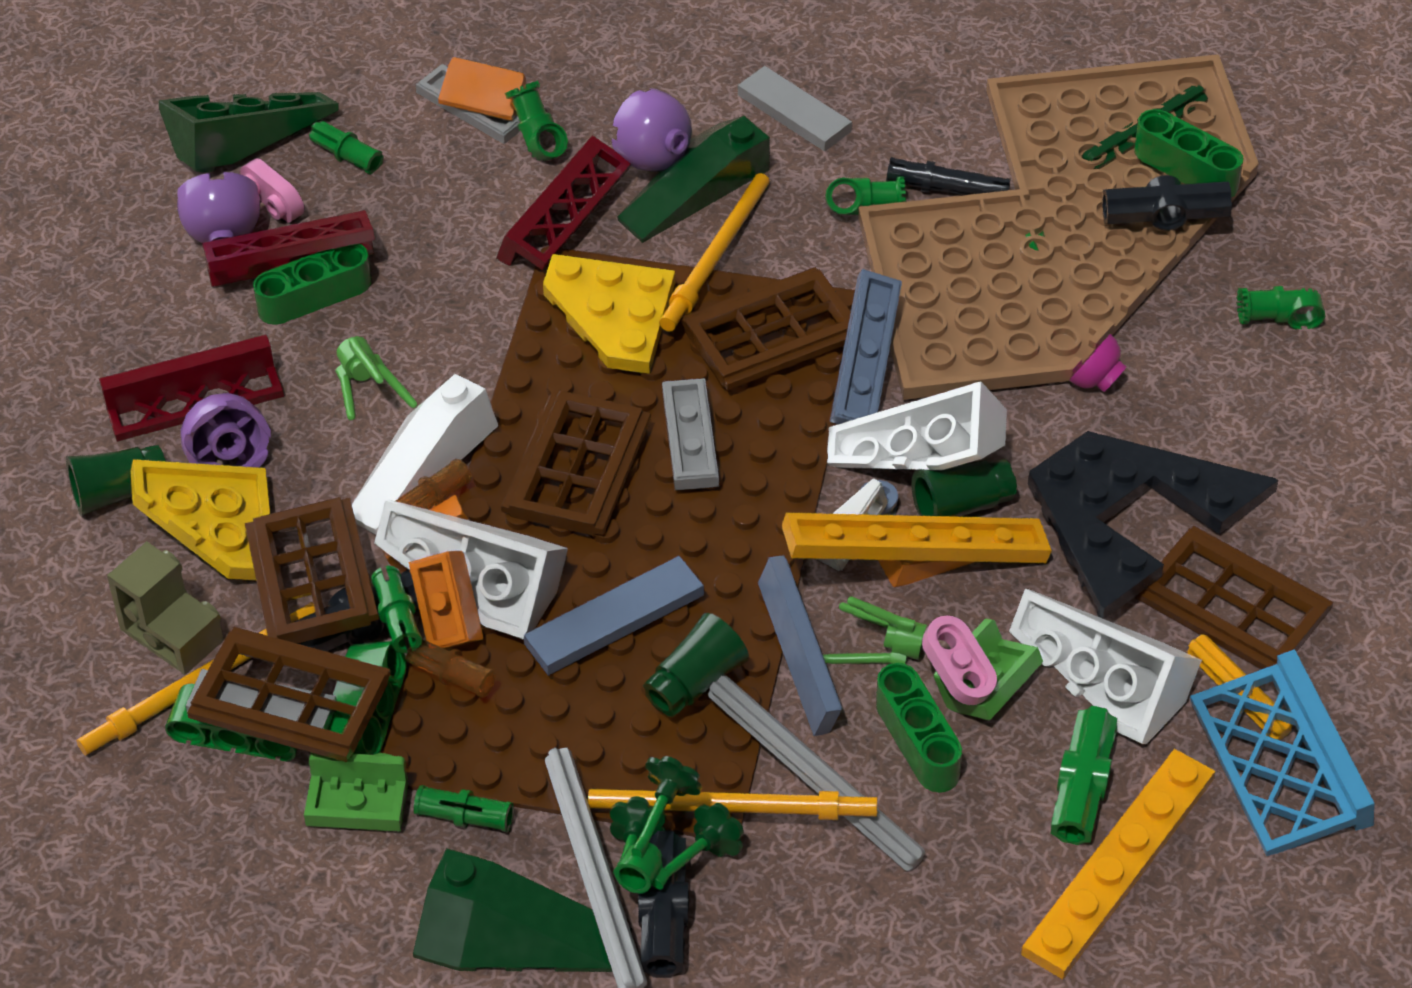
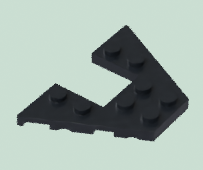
[1027,431,1279,619]

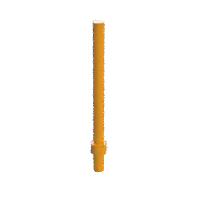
[659,173,770,331]
[76,602,315,756]
[588,789,878,820]

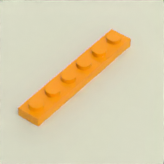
[782,513,1052,563]
[1021,748,1215,980]

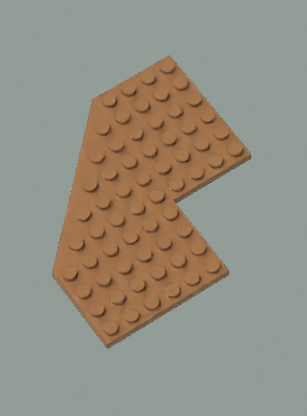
[858,54,1259,400]

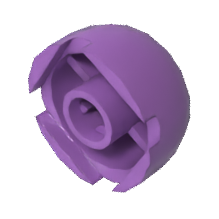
[612,88,692,172]
[177,172,260,243]
[181,393,271,467]

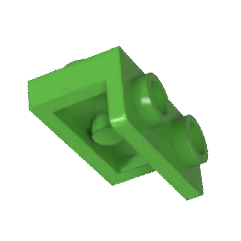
[934,618,1043,720]
[304,753,408,831]

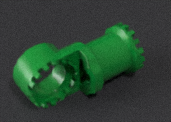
[505,81,568,161]
[825,176,906,215]
[1236,286,1326,330]

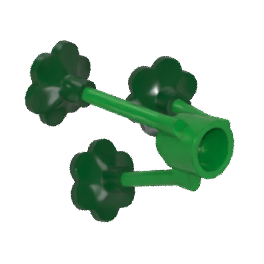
[610,756,744,894]

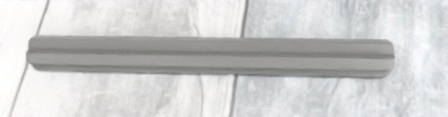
[708,675,925,871]
[545,748,647,988]

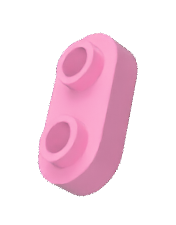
[240,158,304,223]
[922,616,997,705]

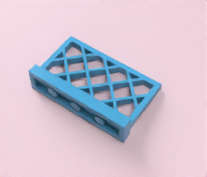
[1190,649,1375,856]

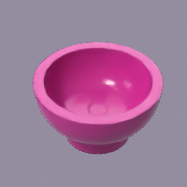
[1069,334,1127,392]

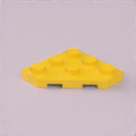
[543,254,675,374]
[130,459,270,580]

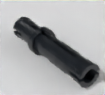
[886,157,1011,196]

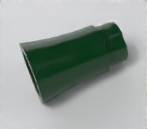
[66,445,166,516]
[912,459,1017,517]
[643,613,749,717]

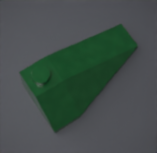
[159,92,339,173]
[617,116,770,243]
[413,848,632,972]

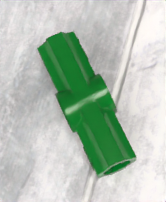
[1050,706,1118,845]

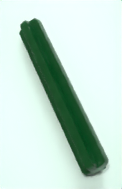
[1082,85,1208,169]

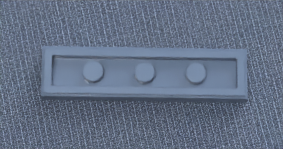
[830,269,902,424]
[758,555,842,736]
[524,556,704,675]

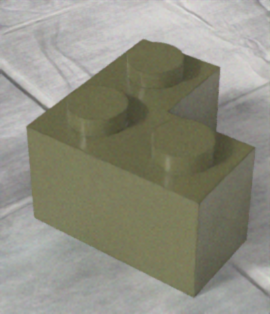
[107,541,224,675]

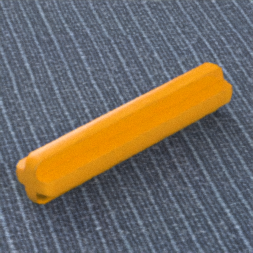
[1187,634,1293,740]

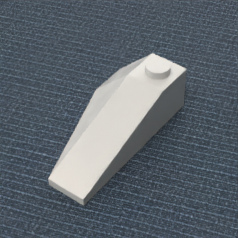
[352,374,498,535]
[827,381,1007,470]
[374,500,568,639]
[1009,589,1202,744]

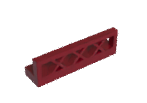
[496,135,631,270]
[202,210,375,287]
[99,334,284,442]

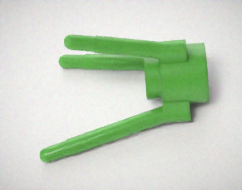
[335,336,417,420]
[822,596,927,664]

